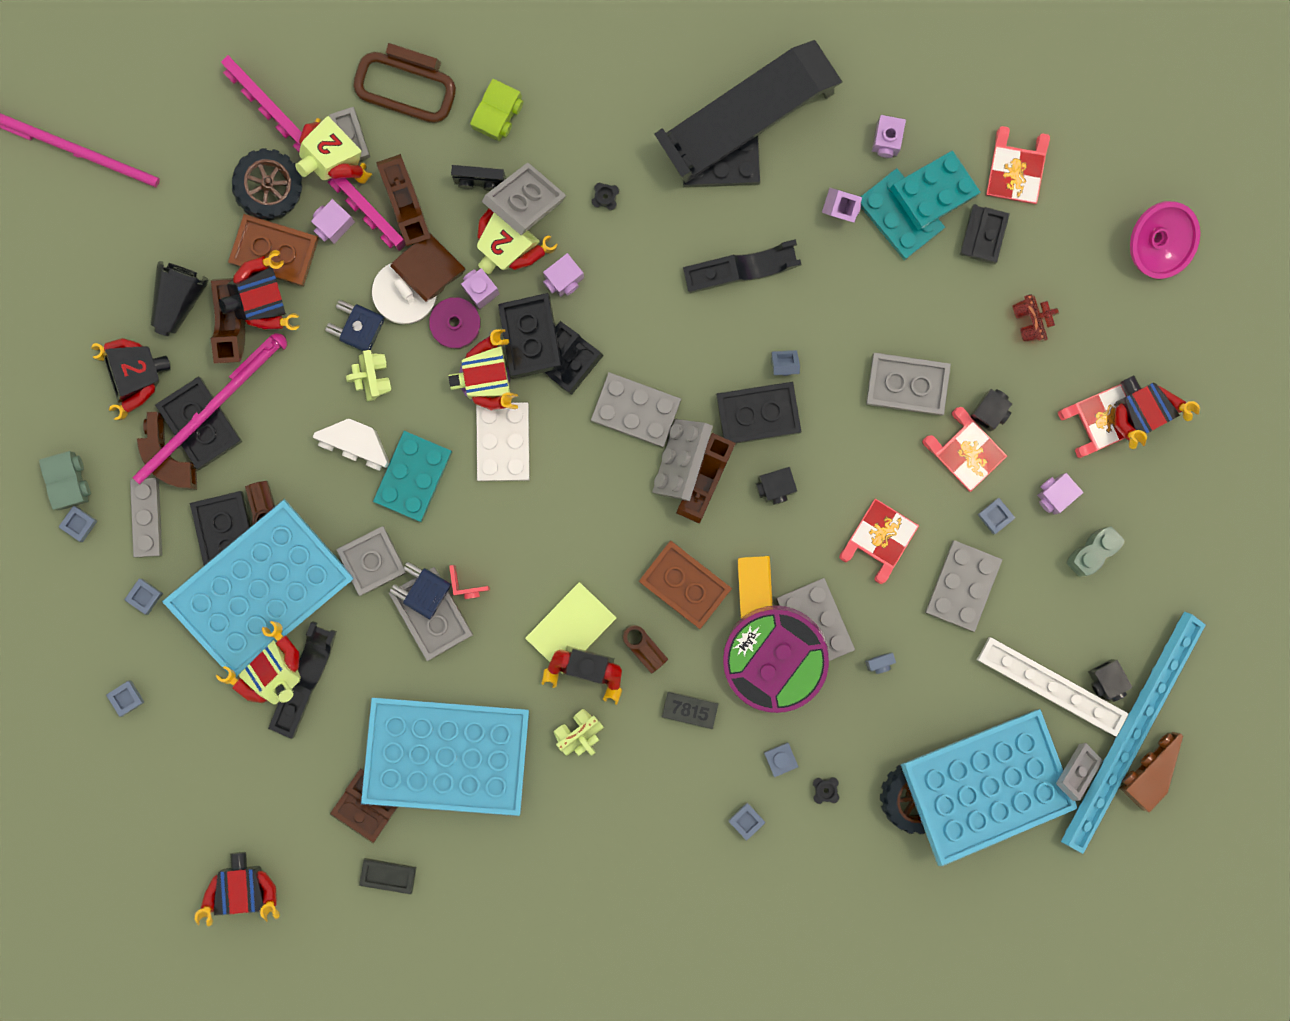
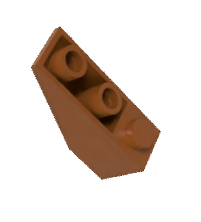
[1120,732,1183,813]

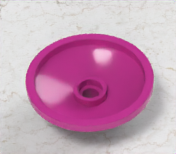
[1130,201,1200,279]

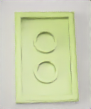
[525,582,616,674]

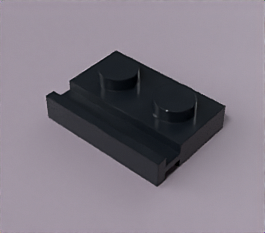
[451,165,506,191]
[959,204,1010,264]

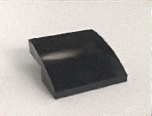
[543,321,604,395]

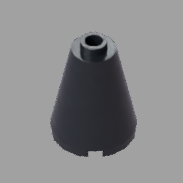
[151,261,209,336]

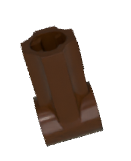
[245,481,275,525]
[622,625,668,674]

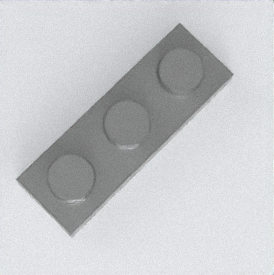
[130,478,162,558]

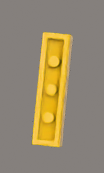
[738,556,772,618]

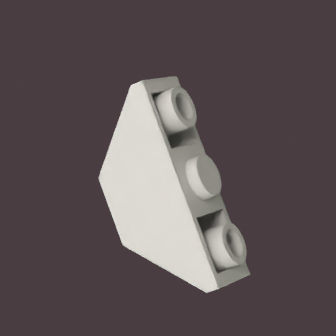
[313,419,390,471]

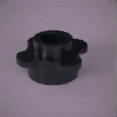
[592,183,619,210]
[813,777,839,804]

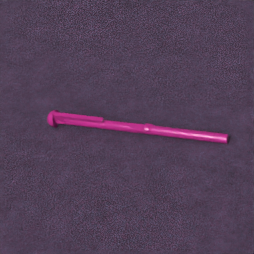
[0,113,160,187]
[132,333,287,485]

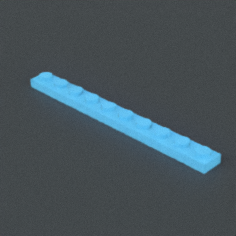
[1061,612,1206,854]

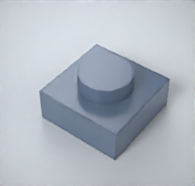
[771,350,800,376]
[977,498,1015,535]
[59,506,97,542]
[124,578,163,615]
[865,653,896,674]
[106,681,145,717]
[764,742,798,777]
[728,803,766,841]

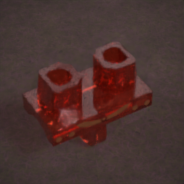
[1013,294,1059,342]

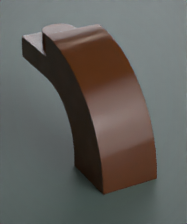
[376,154,431,246]
[211,278,245,363]
[137,412,197,490]
[676,433,736,524]

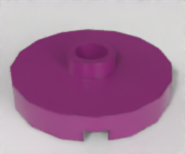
[429,298,481,349]

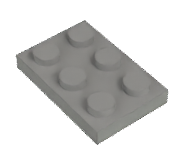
[482,162,566,235]
[866,353,951,416]
[591,372,681,448]
[652,419,713,501]
[925,540,1003,632]
[389,567,473,661]
[776,578,855,661]

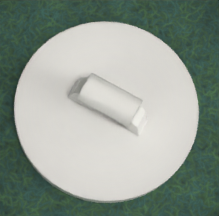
[372,263,437,324]

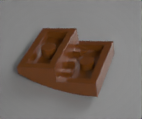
[390,233,466,302]
[330,768,398,844]

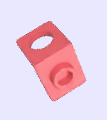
[449,565,490,599]

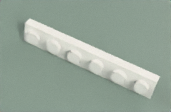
[977,637,1128,737]

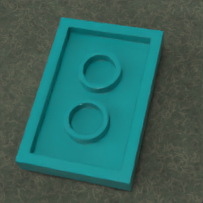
[890,150,981,231]
[861,168,945,261]
[373,431,452,523]

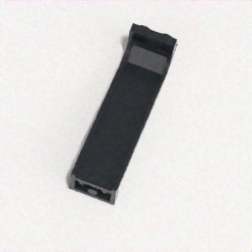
[654,40,842,183]

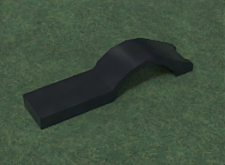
[683,239,802,293]
[268,621,337,739]

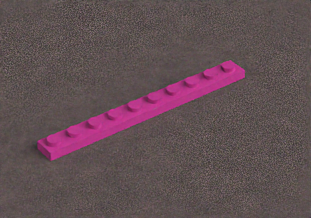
[221,55,406,251]

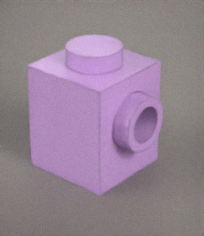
[872,115,906,158]
[822,188,862,222]
[311,199,355,244]
[543,253,584,297]
[461,268,500,310]
[1037,473,1084,515]

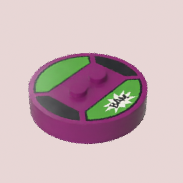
[723,606,829,713]

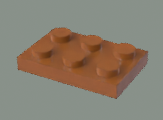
[228,214,319,287]
[639,540,732,629]

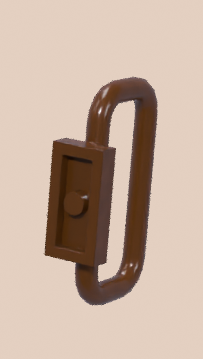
[353,43,456,123]

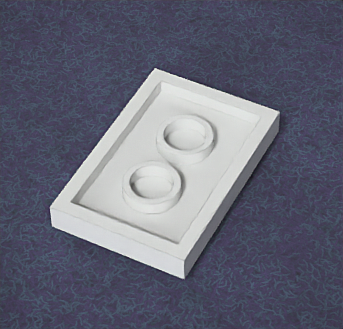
[476,403,530,481]

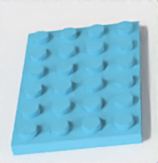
[162,499,354,677]
[361,698,529,816]
[901,709,1078,866]

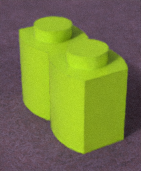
[470,79,524,141]

